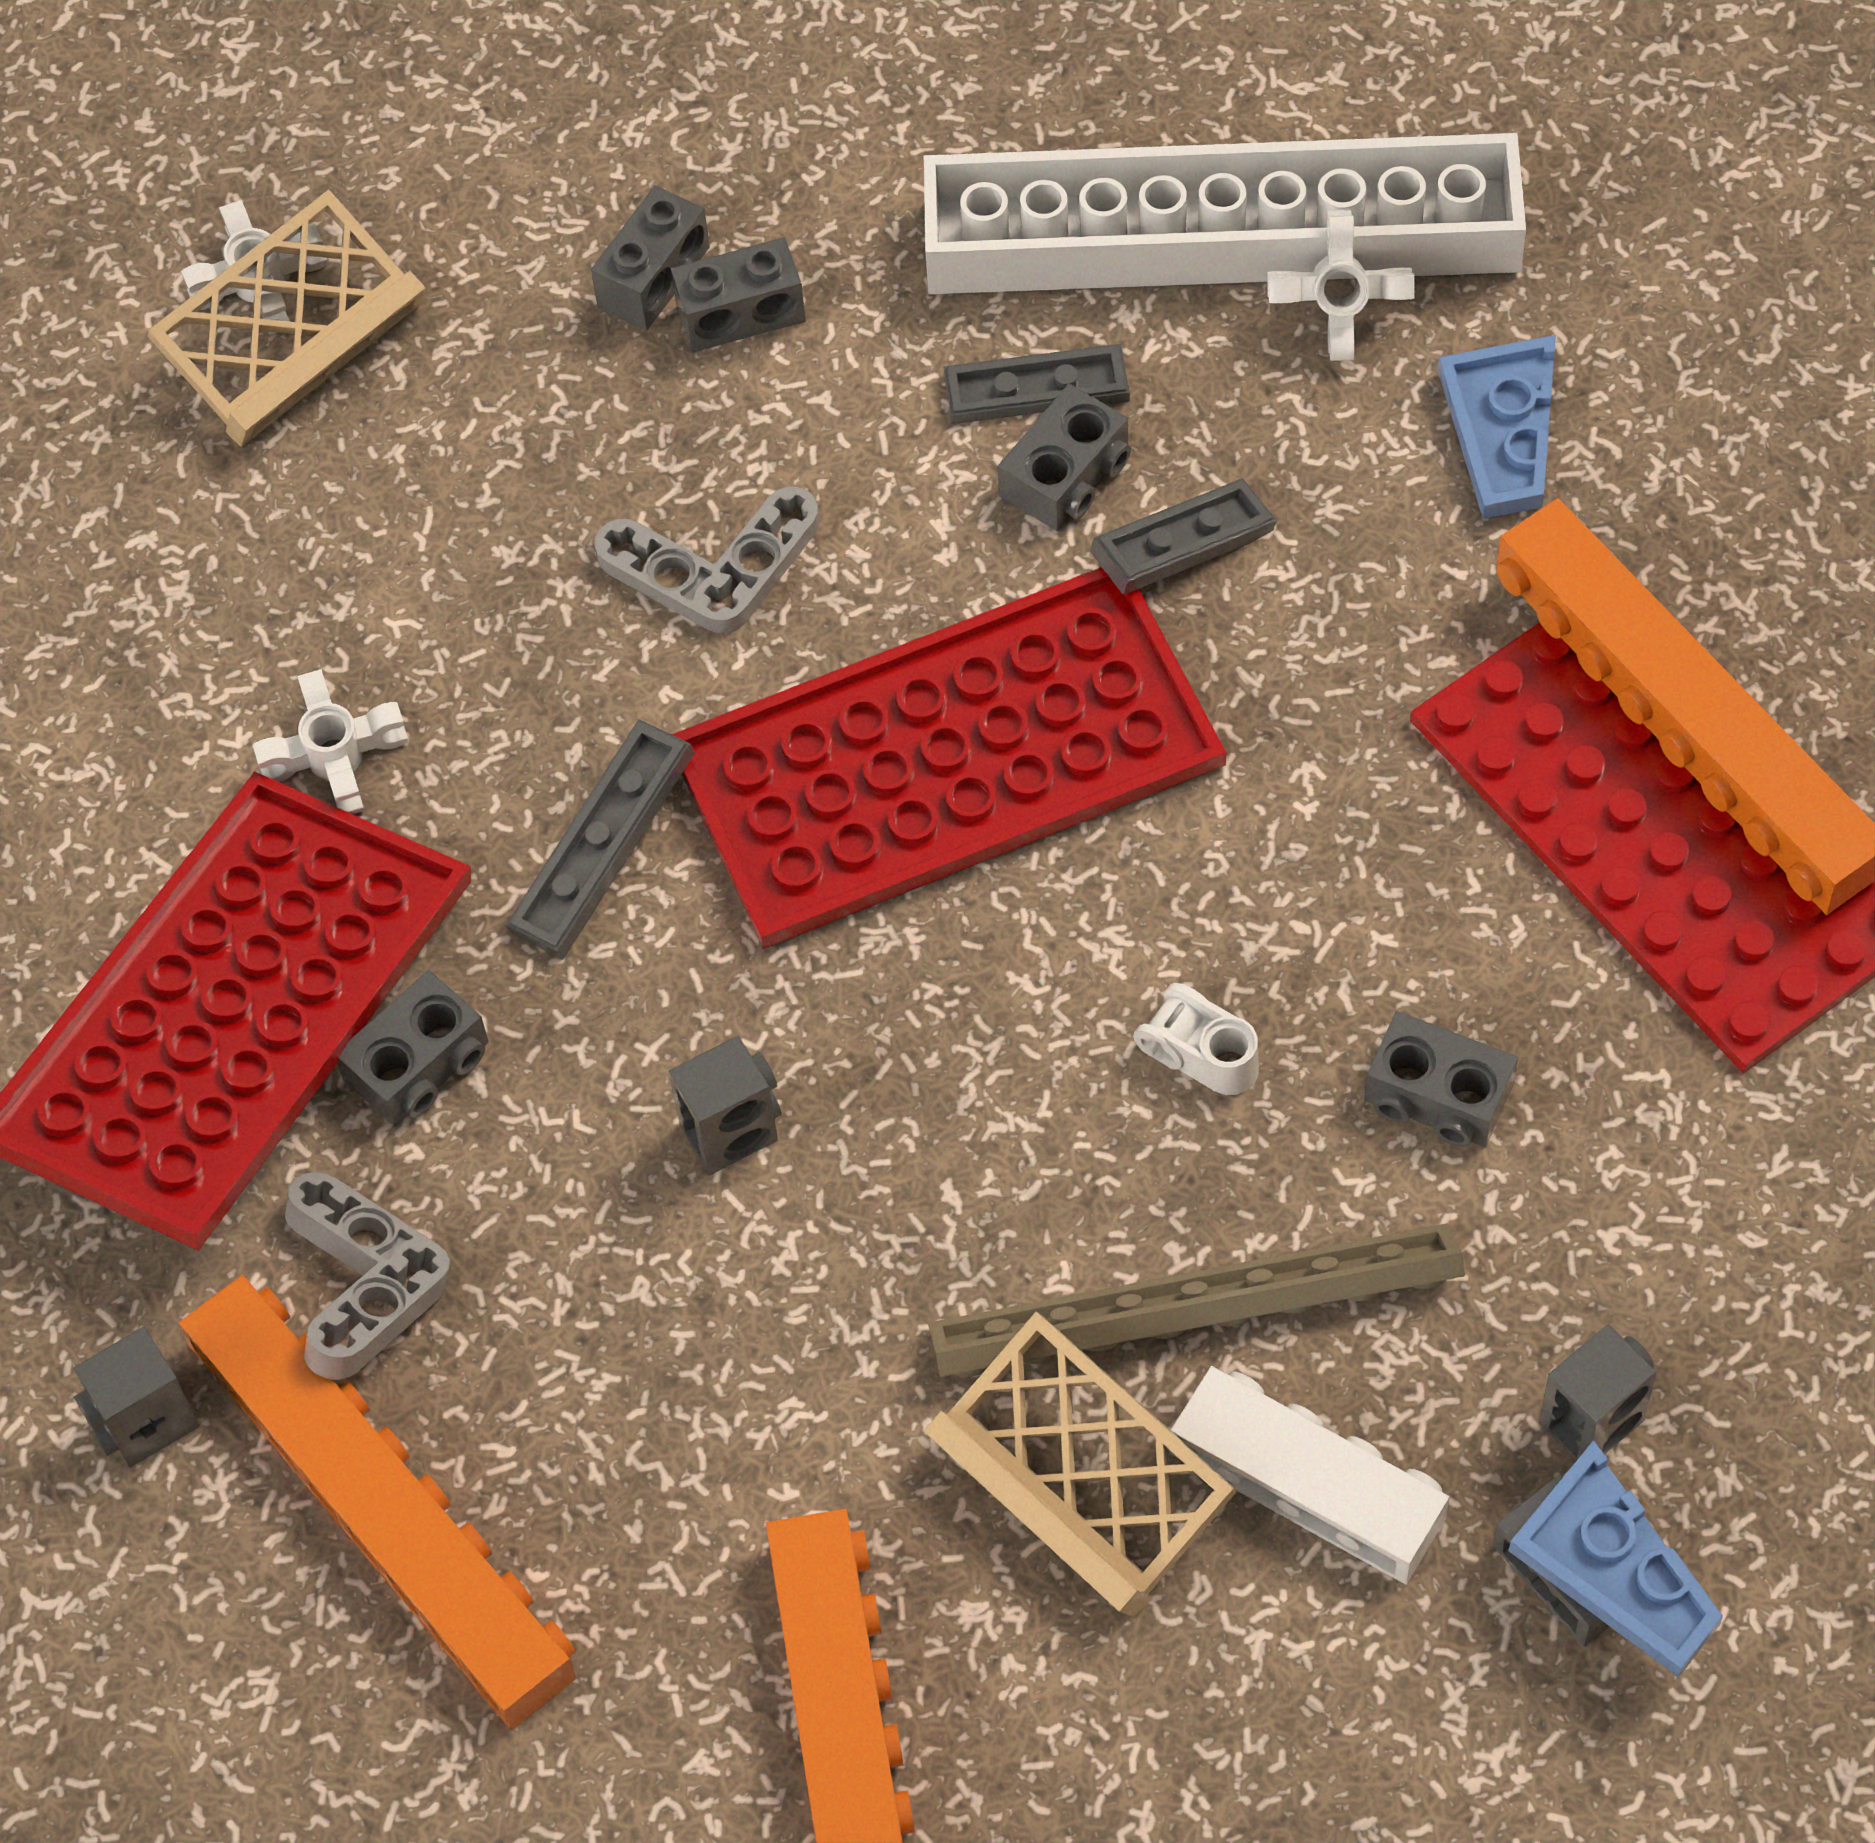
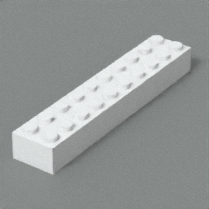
[924,133,1526,294]

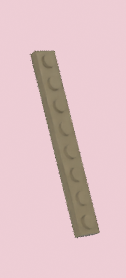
[928,1223,1465,1377]

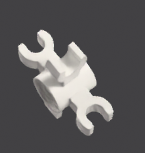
[181,200,328,335]
[1267,210,1414,361]
[253,669,409,814]

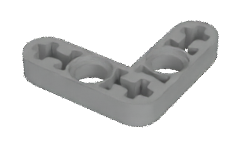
[595,487,819,633]
[285,1172,450,1380]

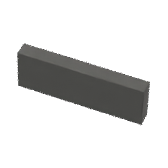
[943,344,1130,424]
[1090,478,1277,595]

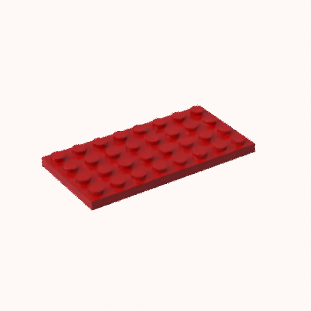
[671,567,1227,949]
[1410,622,1875,1074]
[0,771,472,1251]

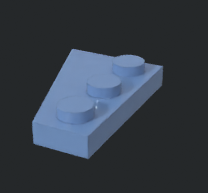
[1438,335,1556,519]
[1509,1440,1723,1678]

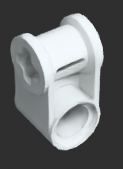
[1133,983,1259,1095]

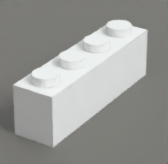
[1170,1366,1450,1585]

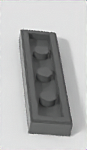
[506,719,695,960]

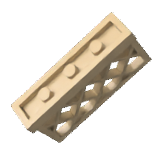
[147,189,425,447]
[924,1312,1237,1617]

